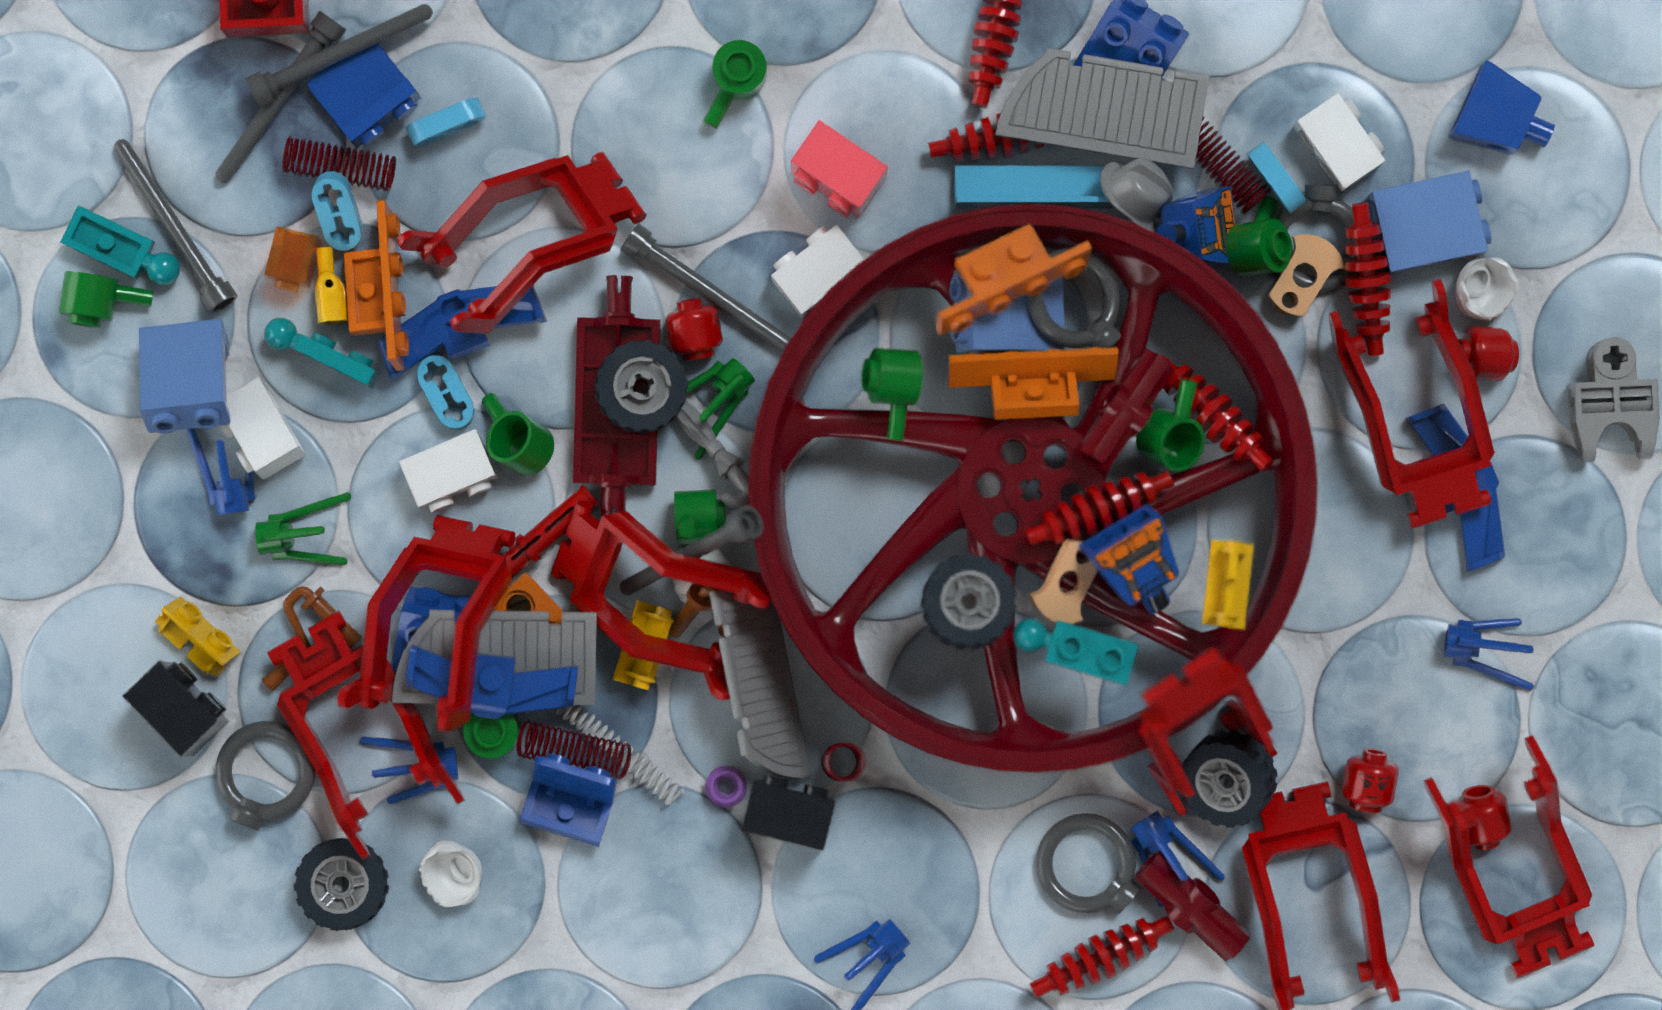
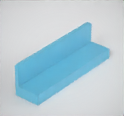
[954,165,1114,209]

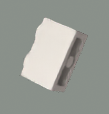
[1293,93,1386,194]
[771,225,864,318]
[220,377,306,480]
[399,429,498,513]

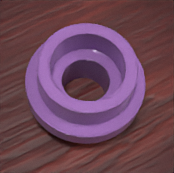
[705,766,747,807]

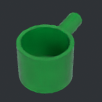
[703,40,767,129]
[1226,196,1292,277]
[58,271,153,328]
[861,348,923,441]
[1136,379,1205,471]
[482,393,554,476]
[674,489,726,545]
[463,712,520,759]

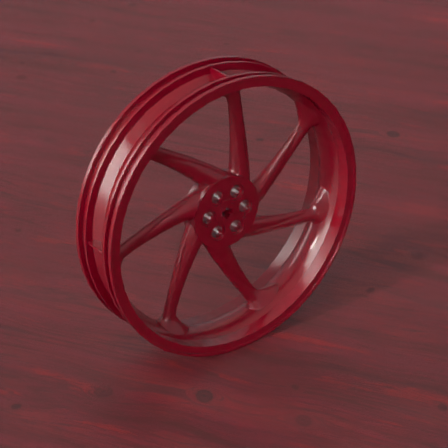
[748,204,1318,773]

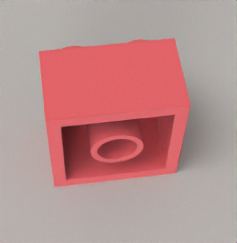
[791,120,888,218]

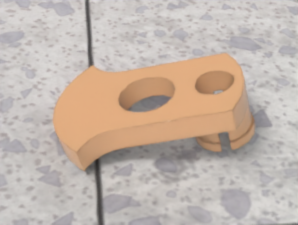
[1268,234,1345,317]
[1029,538,1097,624]

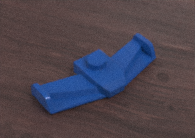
[377,286,547,381]
[1406,404,1505,572]
[406,644,578,719]

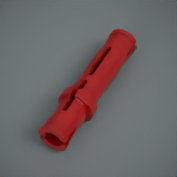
[501,485,599,578]

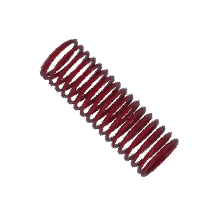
[1196,116,1271,214]
[282,136,396,192]
[516,720,631,780]
[821,743,865,781]

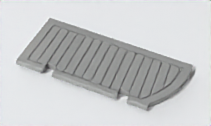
[995,48,1209,169]
[709,589,811,779]
[392,610,597,706]

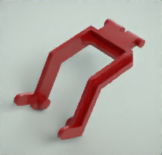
[397,152,647,334]
[1328,279,1495,529]
[550,500,771,701]
[337,515,515,732]
[267,610,465,860]
[1139,647,1278,817]
[1424,735,1594,979]
[1242,781,1400,1010]

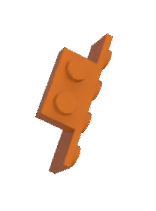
[344,200,409,371]
[936,224,1092,335]
[948,347,1119,419]

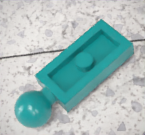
[60,205,180,285]
[264,317,379,388]
[1013,618,1139,686]

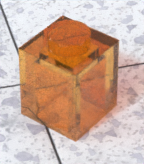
[264,226,321,293]

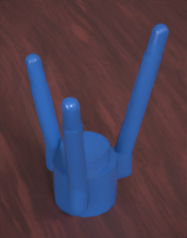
[186,428,255,515]
[1444,618,1534,691]
[360,737,458,804]
[1130,810,1225,908]
[814,919,910,1010]

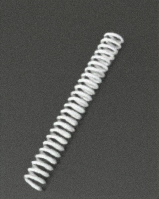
[551,705,685,805]

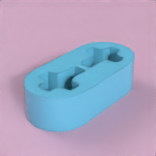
[406,97,486,147]
[1247,142,1307,214]
[311,171,363,251]
[417,355,475,430]

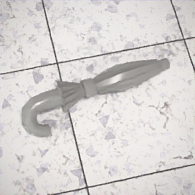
[675,401,749,509]

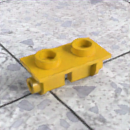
[1202,540,1254,629]
[155,596,241,678]
[612,600,674,690]

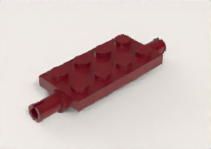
[573,275,661,517]

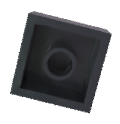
[123,661,229,757]
[742,774,836,851]

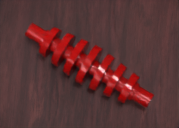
[968,0,1022,108]
[928,113,1045,162]
[1345,202,1391,356]
[1163,355,1274,472]
[1024,471,1174,546]
[1029,916,1175,998]

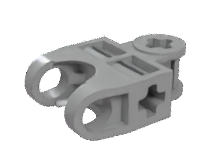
[1568,337,1660,462]

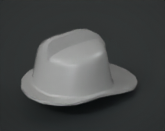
[1100,159,1173,233]

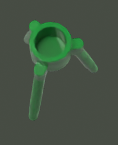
[686,358,755,460]
[255,492,351,565]

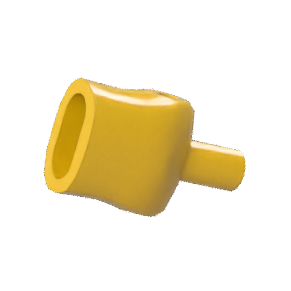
[314,247,348,325]

